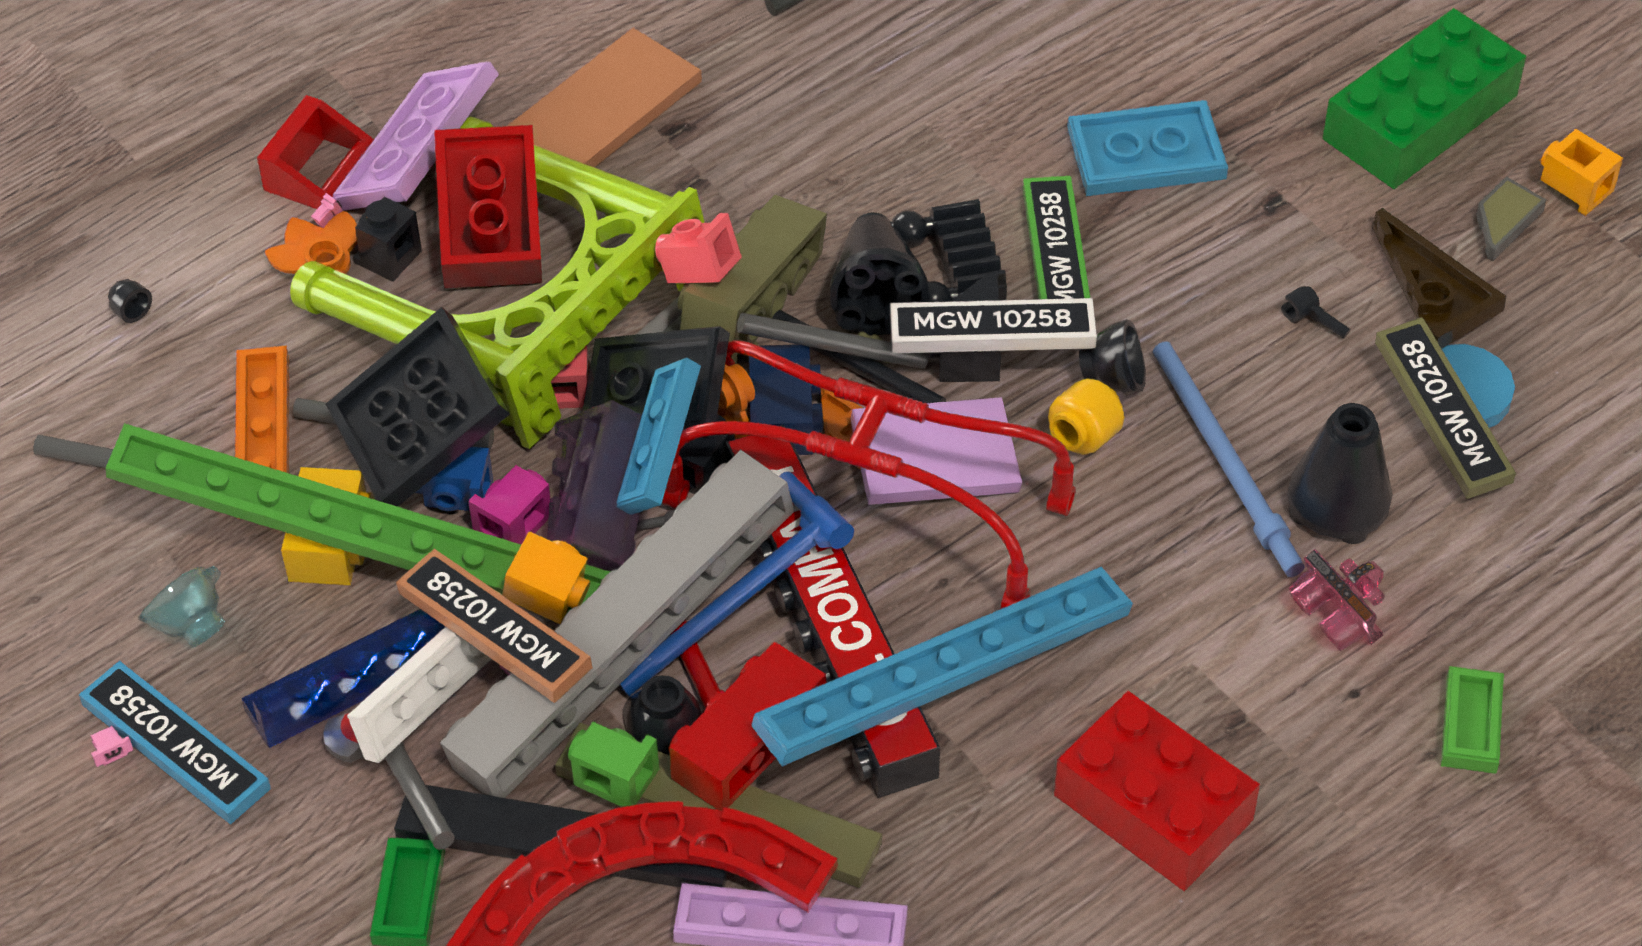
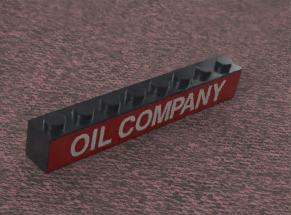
[725,425,940,798]

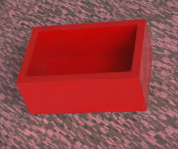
[1054,691,1260,892]

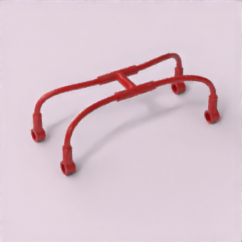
[661,340,1076,609]

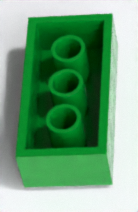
[1322,8,1526,189]

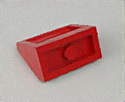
[257,95,374,209]

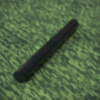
[772,310,946,403]

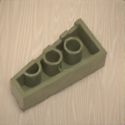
[678,195,827,364]

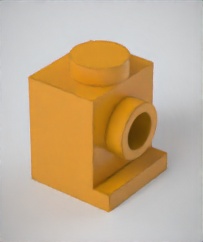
[1541,129,1623,216]

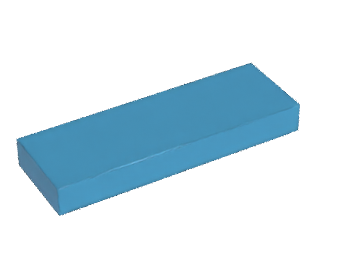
[616,358,701,515]

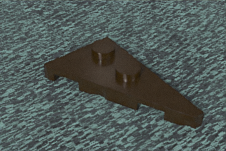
[1372,208,1506,349]

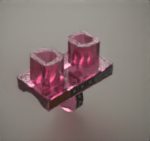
[1288,549,1385,651]

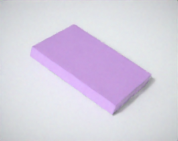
[850,397,1022,505]

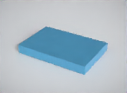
[1067,100,1228,196]

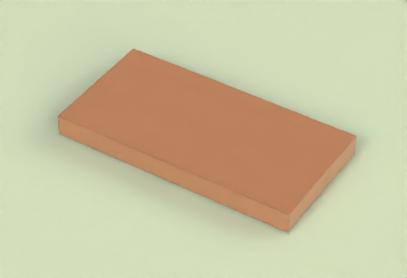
[507,27,702,167]

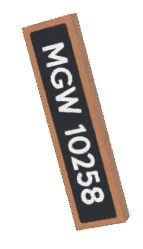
[396,549,593,703]

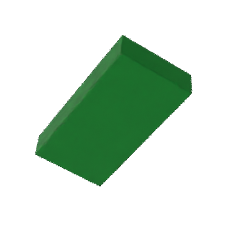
[370,837,446,946]

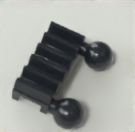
[891,199,1007,302]

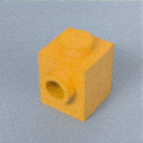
[502,531,591,624]

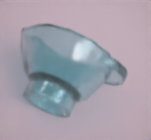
[138,566,225,648]

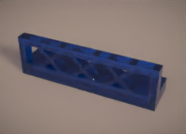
[242,609,446,748]

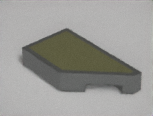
[1476,176,1546,261]

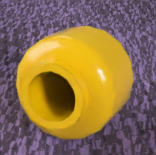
[1048,378,1124,455]

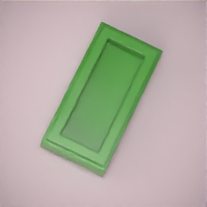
[1441,666,1504,774]

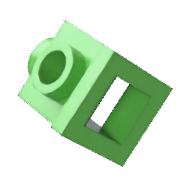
[568,722,659,807]

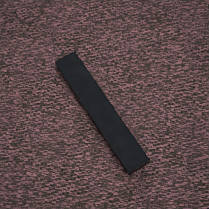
[394,785,729,887]

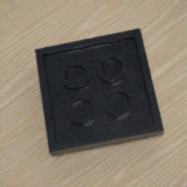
[326,307,510,507]

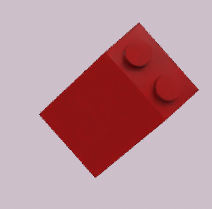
[434,125,542,289]

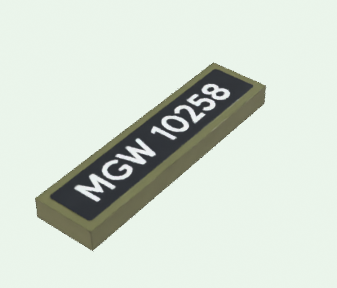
[1375,317,1516,499]

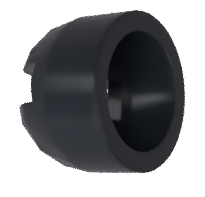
[108,279,152,323]

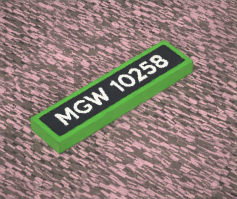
[1023,176,1090,300]

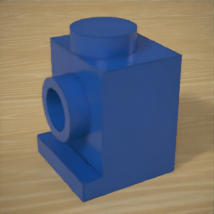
[415,447,493,511]

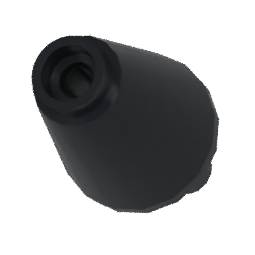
[830,212,928,335]
[1287,403,1393,544]

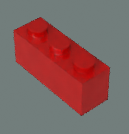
[669,641,826,811]

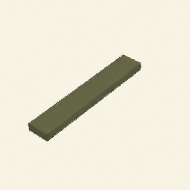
[555,723,882,888]

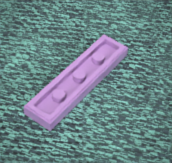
[674,883,907,946]

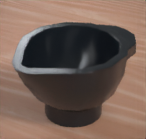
[1079,319,1146,396]
[623,676,702,755]

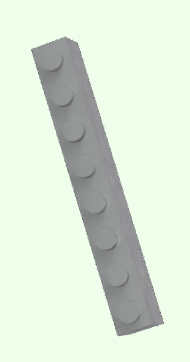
[440,450,794,798]

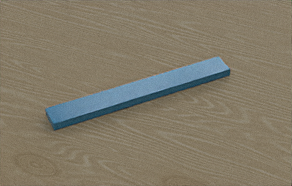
[751,566,1133,766]

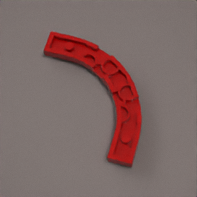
[446,801,838,946]

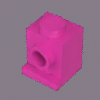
[468,465,552,545]

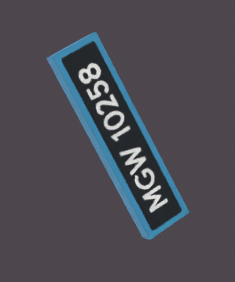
[79,661,271,825]

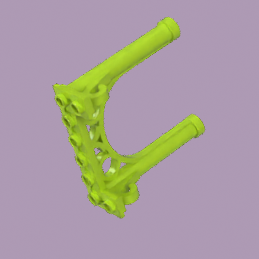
[290,117,705,449]

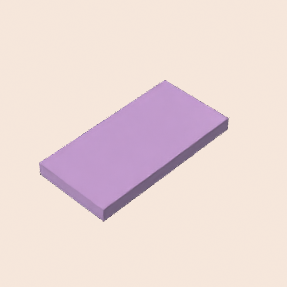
[332,62,499,210]

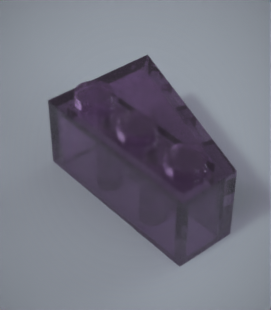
[547,400,643,572]

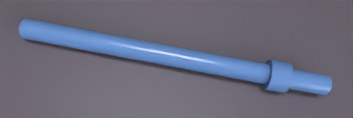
[1153,342,1305,577]

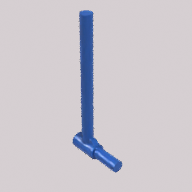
[619,471,854,696]

